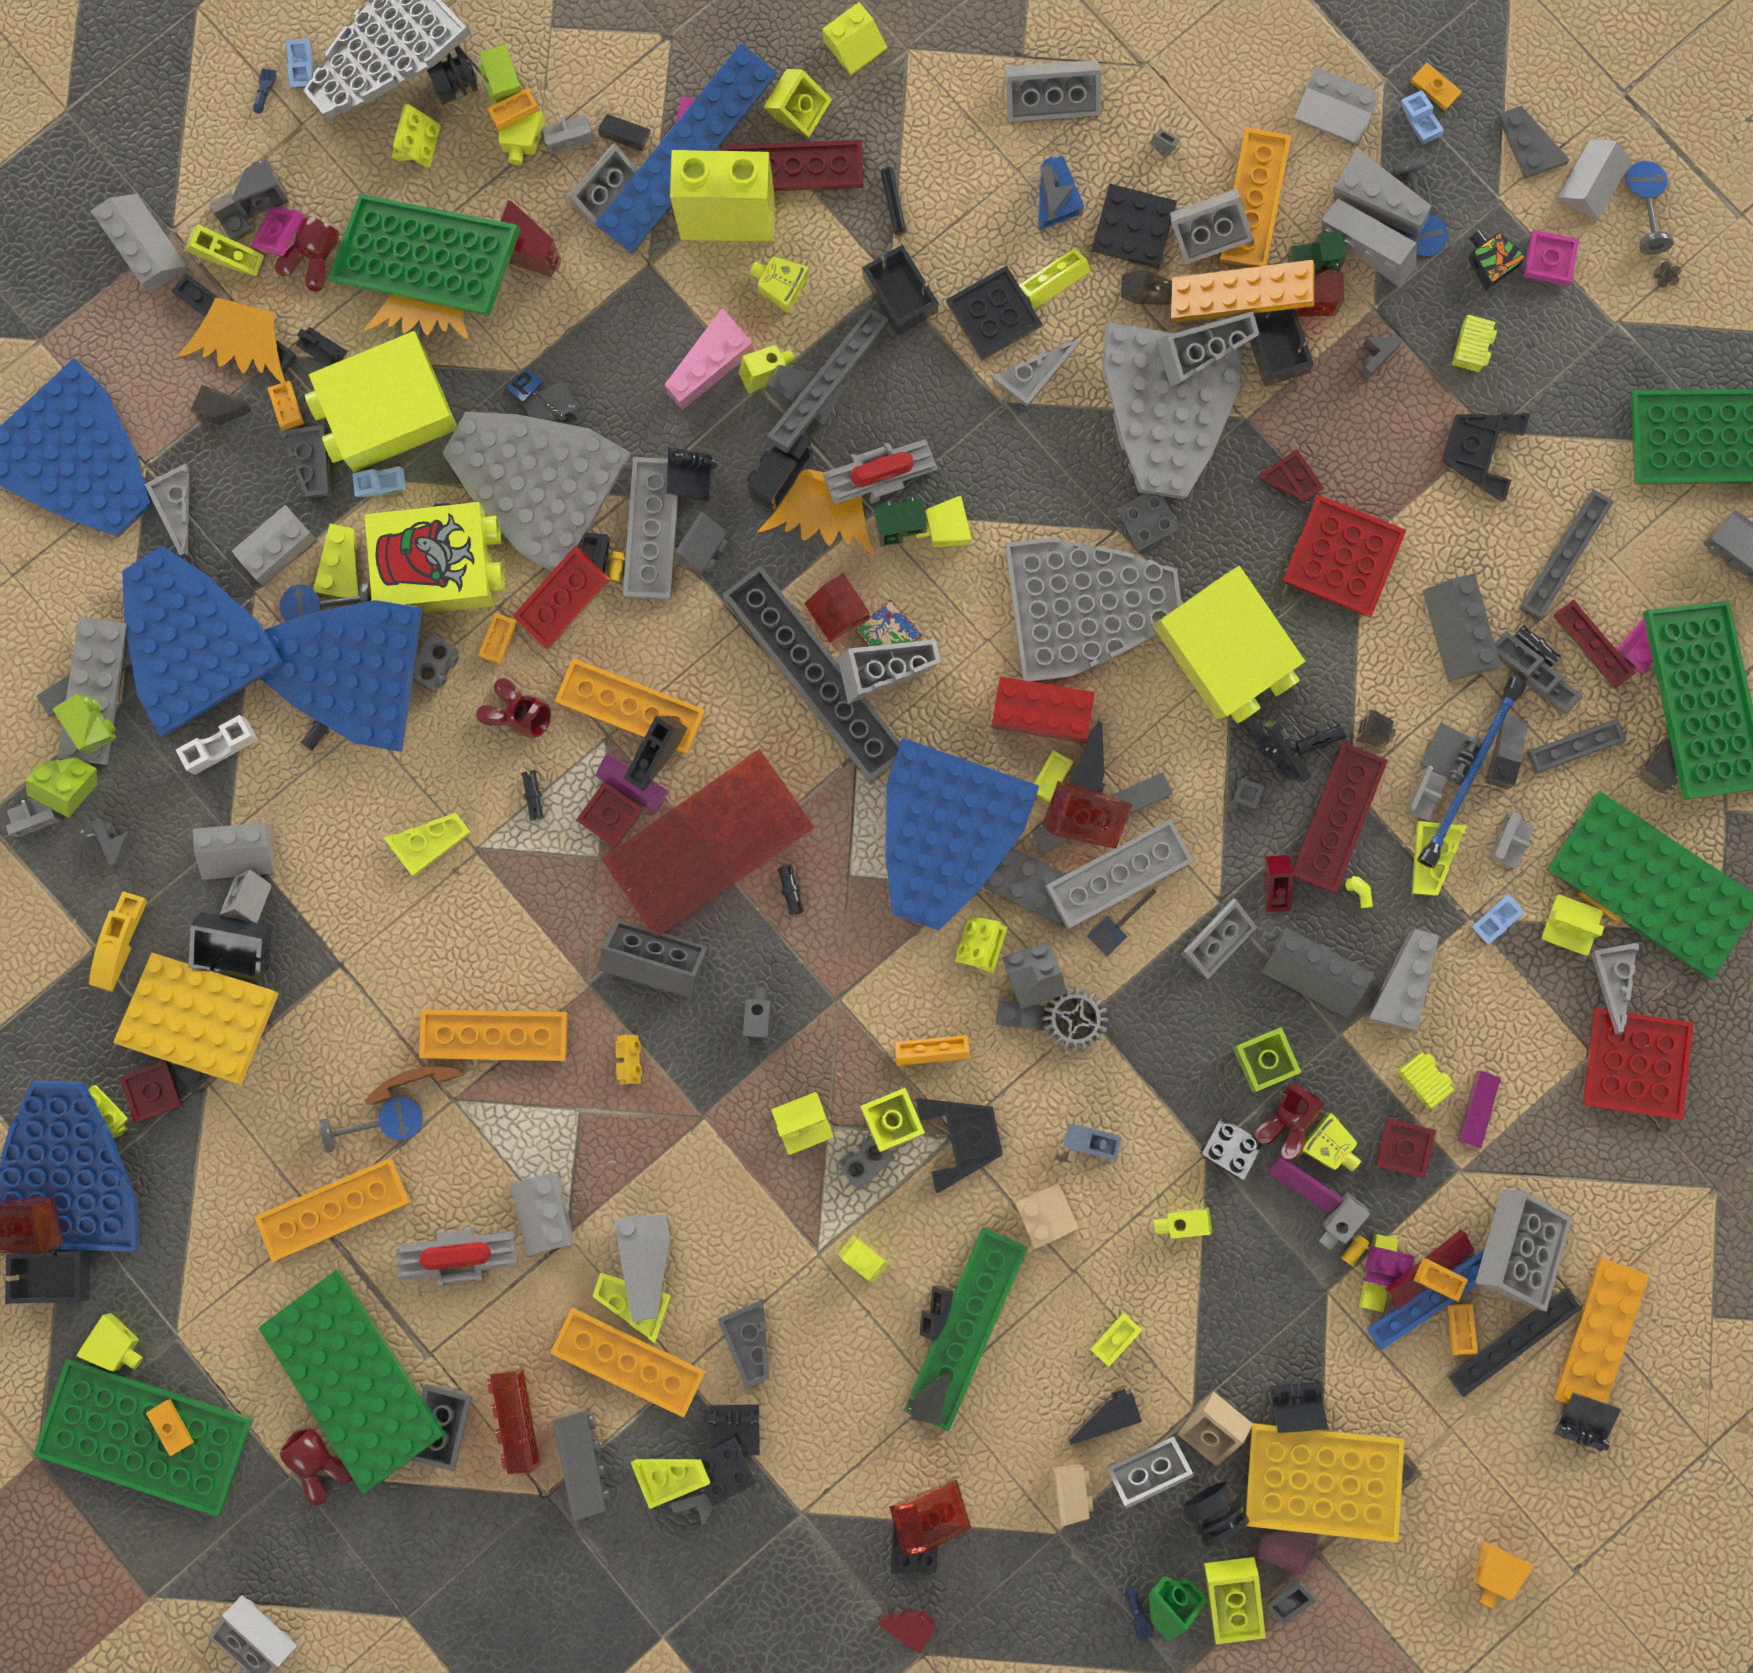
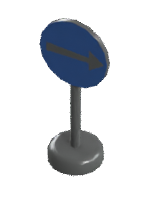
[1393,157,1448,257]
[1626,161,1674,255]
[280,581,372,621]
[319,1097,423,1153]

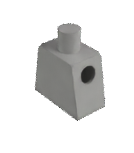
[1319,1191,1370,1250]

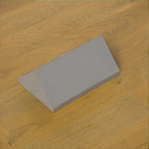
[1556,139,1631,221]
[568,144,638,229]
[1180,899,1257,979]
[1107,1436,1194,1509]

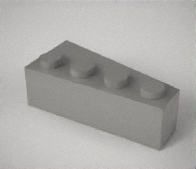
[1333,148,1431,238]
[1321,199,1417,287]
[1157,311,1259,387]
[838,639,941,704]
[1364,929,1439,1032]

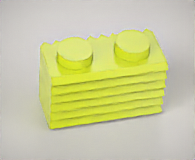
[1452,315,1497,372]
[1397,1052,1455,1109]

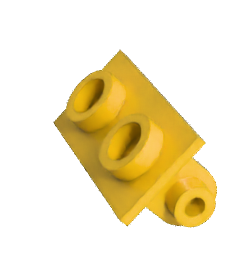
[615,1035,642,1085]

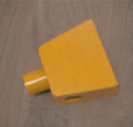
[1474,1541,1533,1609]

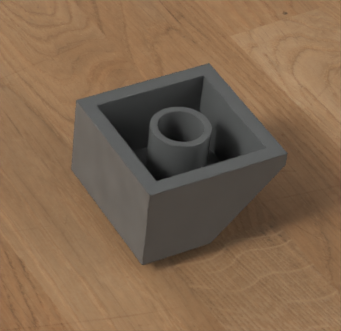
[1002,942,1067,1009]

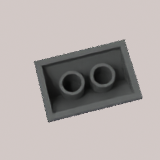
[411,1384,473,1471]

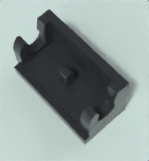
[582,532,611,573]

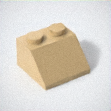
[1014,1183,1079,1249]
[1178,1392,1253,1467]
[1052,1464,1093,1526]

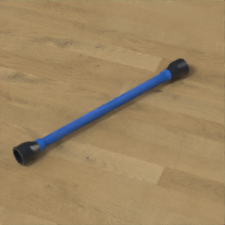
[1417,677,1527,869]

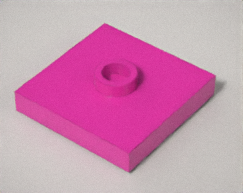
[251,206,304,256]
[1522,230,1579,286]

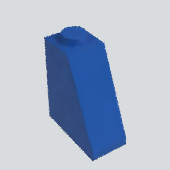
[1038,156,1084,231]

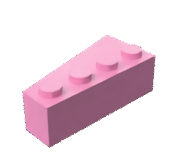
[665,308,754,410]

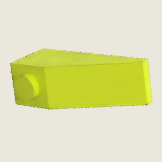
[184,224,264,277]

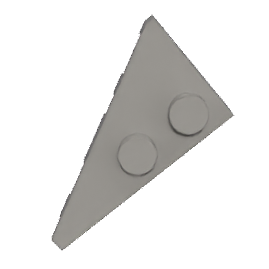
[992,340,1079,407]
[145,464,190,558]
[1591,943,1639,1034]

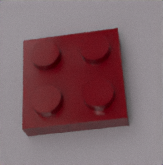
[576,782,644,849]
[119,1060,183,1123]
[1375,1118,1436,1178]

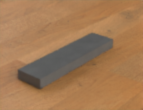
[1526,719,1627,774]

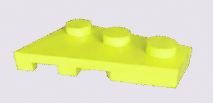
[313,524,361,603]
[384,813,472,876]
[1412,821,1467,896]
[593,1272,671,1343]
[631,1459,710,1509]

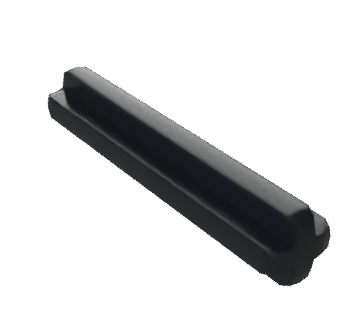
[881,167,906,235]

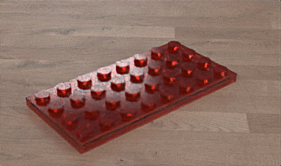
[602,749,815,938]

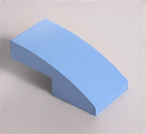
[285,38,314,88]
[1401,90,1444,145]
[352,466,406,497]
[1472,894,1525,945]

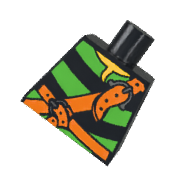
[1468,230,1527,291]

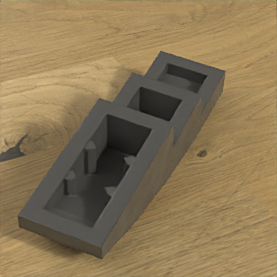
[1495,631,1582,715]

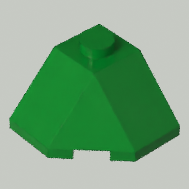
[1149,1576,1208,1641]

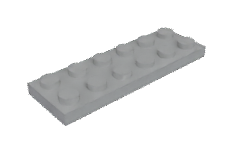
[623,457,679,600]
[57,617,127,765]
[1044,819,1194,929]

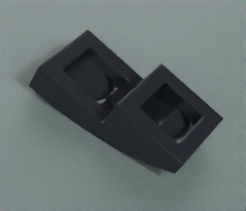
[919,1286,954,1341]

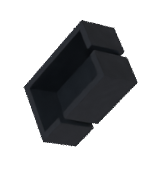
[862,244,939,335]
[1249,308,1314,387]
[747,435,812,512]
[188,912,272,981]
[5,1250,90,1304]

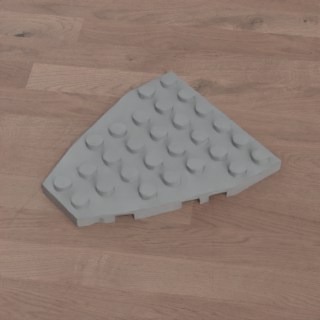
[303,0,471,119]
[1102,322,1242,499]
[443,412,632,572]
[1005,537,1182,682]

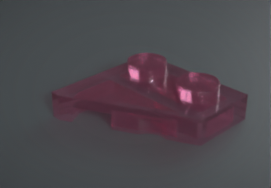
[1255,1530,1318,1575]

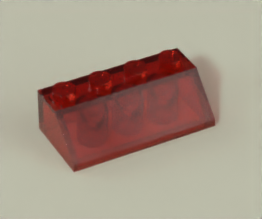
[487,1366,541,1474]

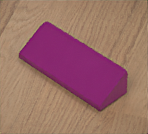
[595,754,669,812]
[1457,1070,1501,1148]
[1268,1157,1343,1213]

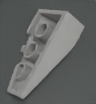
[614,1215,671,1322]

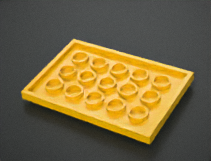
[113,953,279,1085]
[1246,1423,1404,1543]

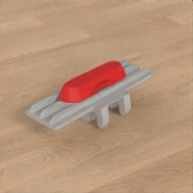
[822,439,938,504]
[396,1226,517,1286]

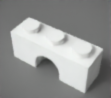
[176,715,258,775]

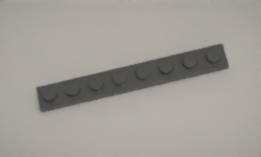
[767,308,889,453]

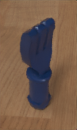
[253,68,276,114]
[1125,1586,1153,1641]

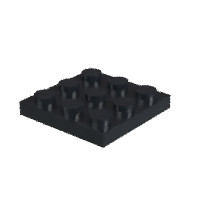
[1091,183,1177,269]
[946,265,1042,361]

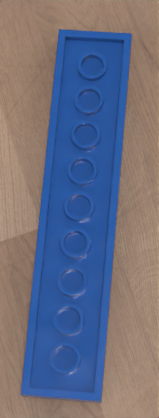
[595,43,777,255]

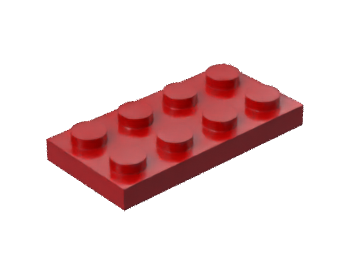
[513,546,611,649]

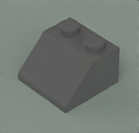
[232,159,289,219]
[675,512,729,577]

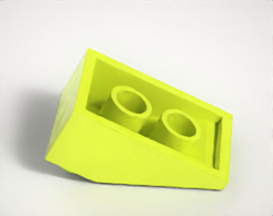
[1204,1557,1266,1644]

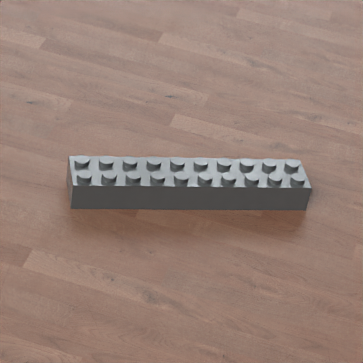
[722,566,900,785]

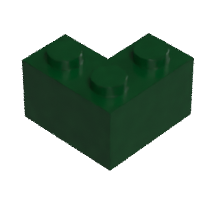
[1287,230,1347,279]
[874,497,927,547]

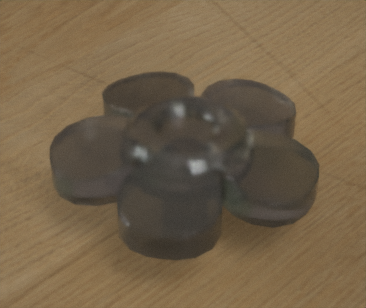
[1653,261,1681,287]

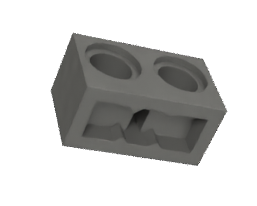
[413,634,459,693]
[839,1136,895,1191]

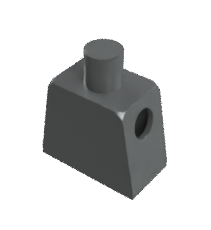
[743,987,772,1047]

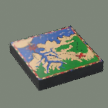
[855,599,922,647]

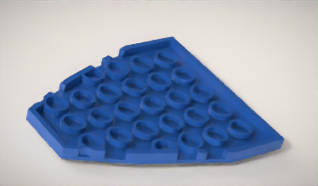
[0,358,153,537]
[122,546,283,737]
[260,600,423,752]
[885,738,1039,930]
[0,1080,139,1252]

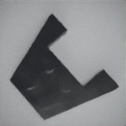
[1441,413,1530,502]
[1240,716,1312,782]
[916,1098,1003,1193]

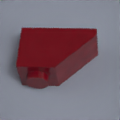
[1264,855,1294,912]
[878,1609,936,1654]

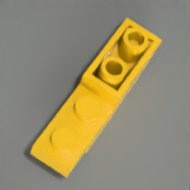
[89,892,148,992]

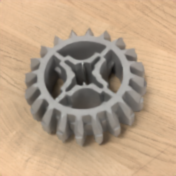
[1042,986,1109,1052]

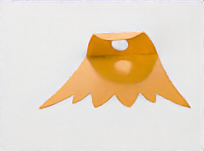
[363,295,468,340]
[178,298,285,386]
[758,469,875,556]

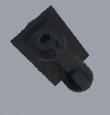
[296,327,348,366]

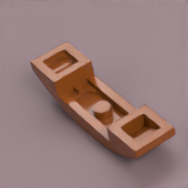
[365,1066,464,1105]

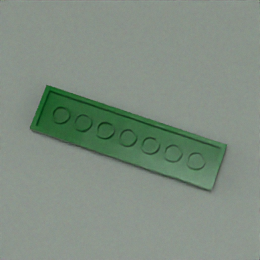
[903,1227,1028,1432]

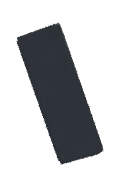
[598,114,651,151]

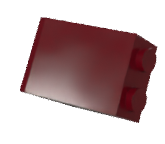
[500,200,561,277]

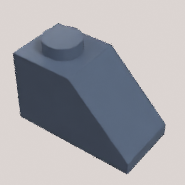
[1063,1124,1121,1161]

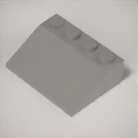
[1475,1189,1572,1312]

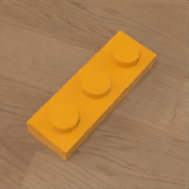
[895,1035,970,1066]

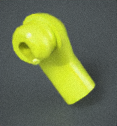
[1345,876,1373,908]

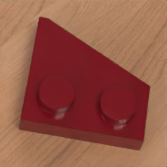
[1259,449,1324,503]

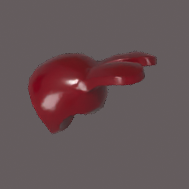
[275,215,339,292]
[476,678,551,738]
[1255,1083,1324,1161]
[279,1427,353,1506]

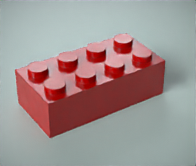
[991,676,1095,744]

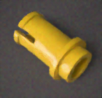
[607,551,626,582]
[1340,1234,1370,1267]

